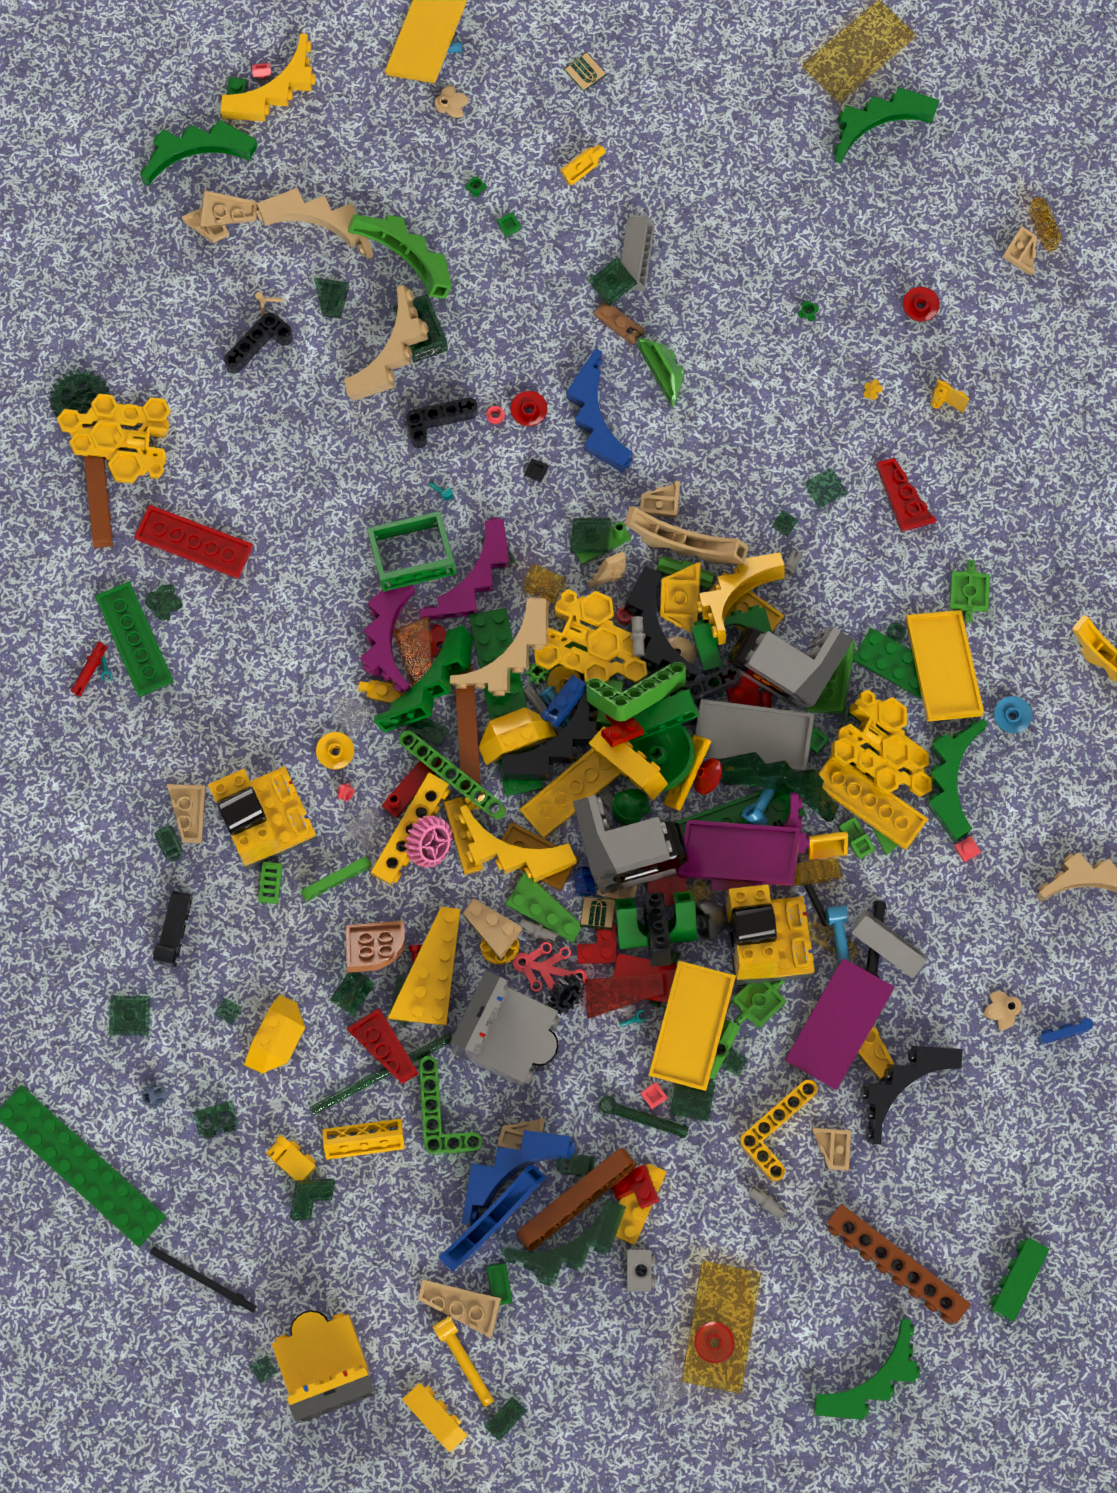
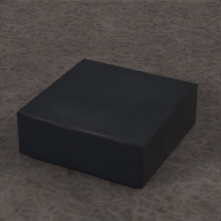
[524,458,549,483]

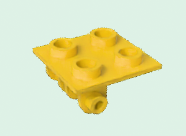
[931,379,969,413]

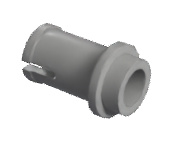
[784,550,803,575]

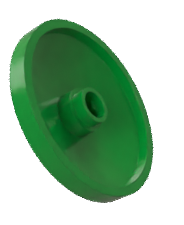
[626,724,695,792]

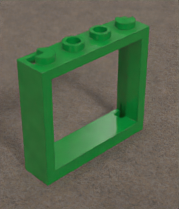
[367,511,457,592]

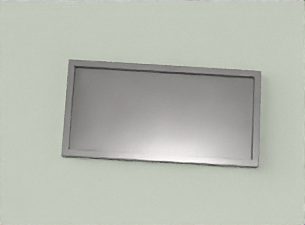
[695,699,815,772]

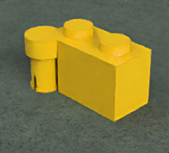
[265,1134,317,1185]

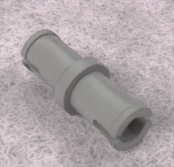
[630,616,646,657]
[520,918,559,945]
[748,1185,787,1220]

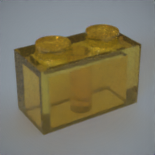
[522,563,566,603]

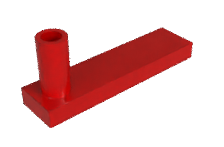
[381,753,442,819]

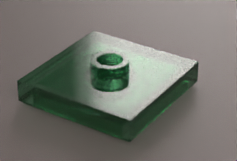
[588,258,637,306]
[570,518,611,553]
[109,995,151,1036]
[669,1081,716,1122]

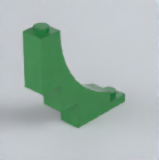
[373,625,473,733]

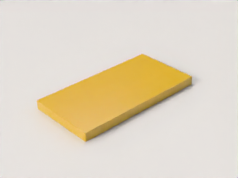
[385,0,467,83]
[905,610,984,722]
[648,961,736,1091]

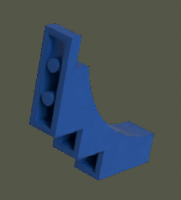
[566,348,633,472]
[462,1130,576,1226]

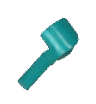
[429,482,454,501]
[101,657,113,682]
[619,1010,647,1027]

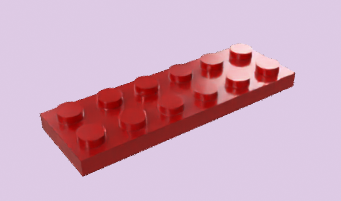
[134,504,254,579]

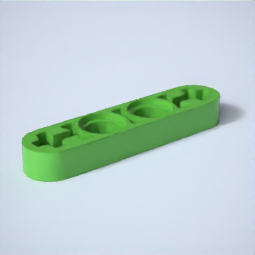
[301,857,372,901]

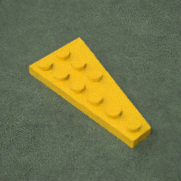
[388,907,460,1026]

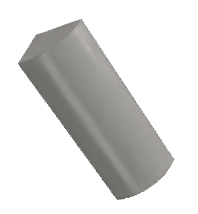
[618,216,655,291]
[851,909,927,978]

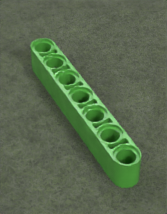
[399,731,506,820]

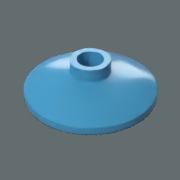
[994,696,1032,734]

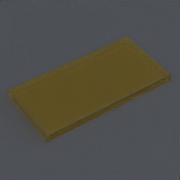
[802,0,917,103]
[681,1261,761,1394]

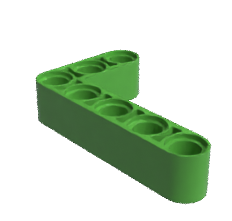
[586,662,686,721]
[420,1056,482,1155]

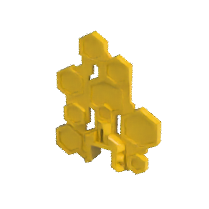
[57,394,171,484]
[534,589,647,683]
[831,690,932,797]

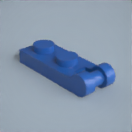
[541,674,586,728]
[1037,1018,1093,1045]

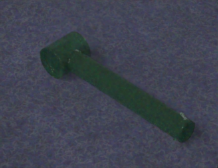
[598,1096,689,1139]

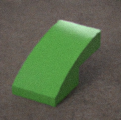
[837,817,876,860]

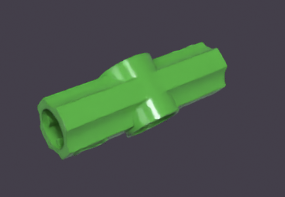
[656,555,715,590]
[710,1019,741,1080]

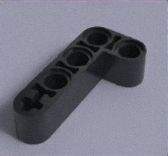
[224,312,293,374]
[406,398,478,448]
[670,666,743,726]
[153,890,193,968]

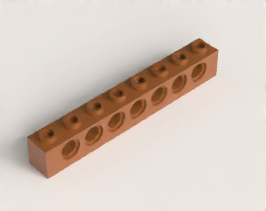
[825,1204,971,1325]

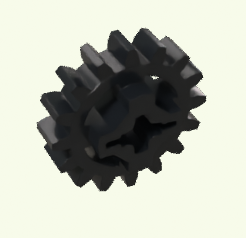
[546,974,586,1015]

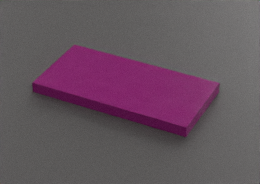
[678,820,802,886]
[785,958,895,1090]

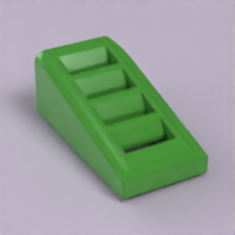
[258,862,283,904]

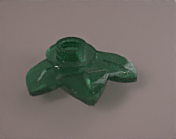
[145,585,183,621]

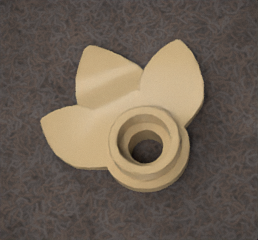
[434,86,469,118]
[984,991,1022,1031]

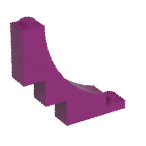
[419,517,510,622]

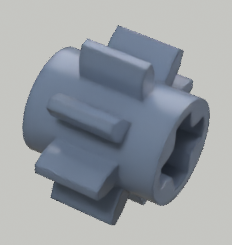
[142,1082,167,1108]

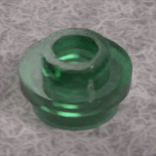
[887,623,906,641]

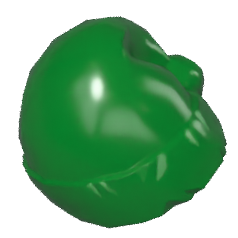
[611,789,651,826]

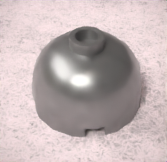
[695,900,726,940]

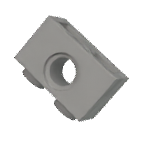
[627,1250,655,1292]

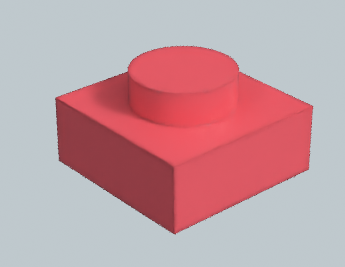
[252,63,271,79]
[954,836,981,863]
[640,1082,668,1110]

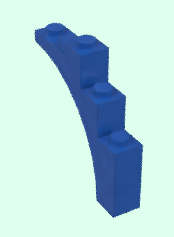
[438,1163,547,1272]

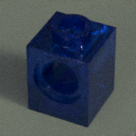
[574,867,595,897]

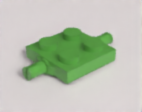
[950,560,990,623]
[731,980,787,1029]

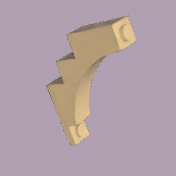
[256,188,373,259]

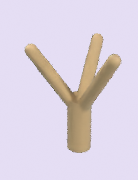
[255,292,284,317]

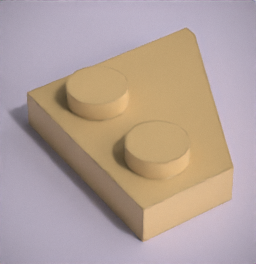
[182,208,230,243]
[1002,226,1037,276]
[640,481,680,518]
[497,1118,545,1150]
[813,1128,852,1171]

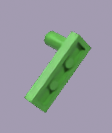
[573,522,631,565]

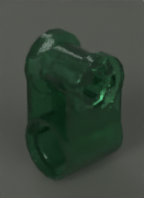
[556,1155,595,1177]

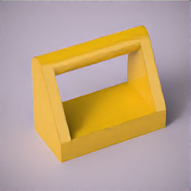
[807,831,848,860]

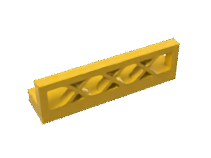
[322,1119,405,1160]

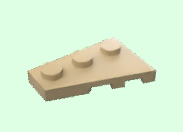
[199,191,258,227]
[588,551,626,590]
[167,784,206,844]
[463,899,522,960]

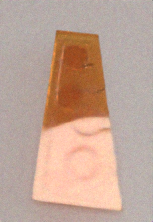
[394,617,433,687]

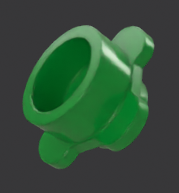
[465,177,487,197]
[798,301,819,322]

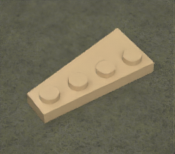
[418,1280,501,1339]

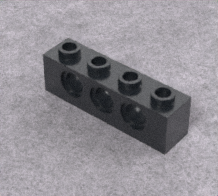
[643,893,671,966]

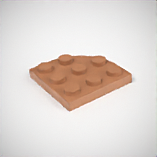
[346,921,405,973]

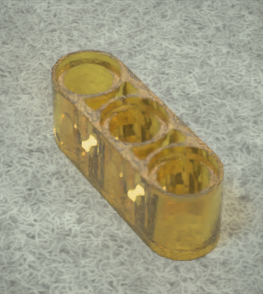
[1028,197,1062,251]
[794,858,843,886]

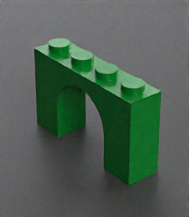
[690,605,772,672]
[615,891,697,949]

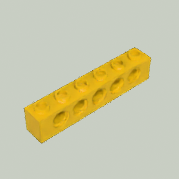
[371,773,450,886]

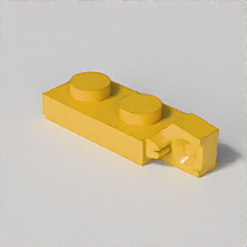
[560,144,606,186]
[358,680,403,704]

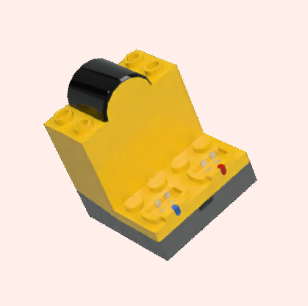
[208,766,318,871]
[725,884,815,986]
[271,1310,378,1423]

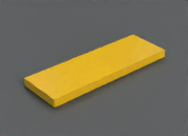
[519,748,621,839]
[811,757,929,850]

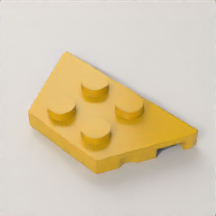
[660,562,701,633]

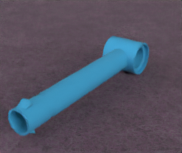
[742,767,787,825]
[825,905,850,964]

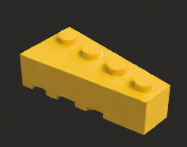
[589,726,668,801]

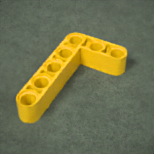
[739,1080,818,1182]

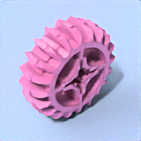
[404,815,453,868]

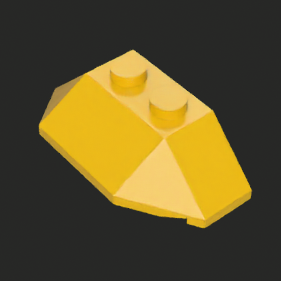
[479,707,557,765]
[244,994,305,1073]

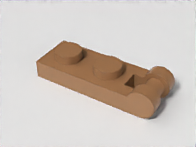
[594,300,645,345]

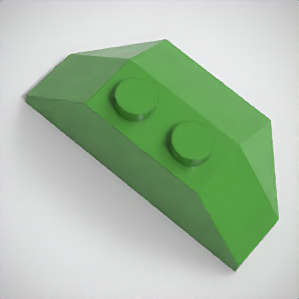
[637,338,684,407]

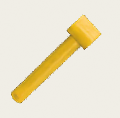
[432,1316,494,1408]

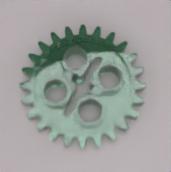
[49,369,110,426]

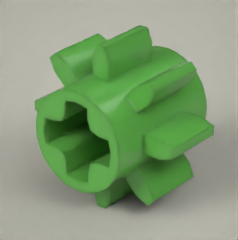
[525,664,549,686]

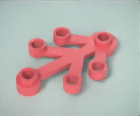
[513,942,587,992]

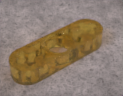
[808,922,858,960]

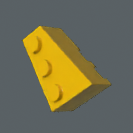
[402,1383,468,1452]

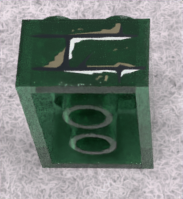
[393,294,448,363]

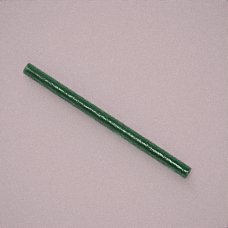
[310,1032,453,1115]

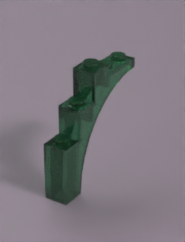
[719,752,838,822]
[501,1199,627,1286]

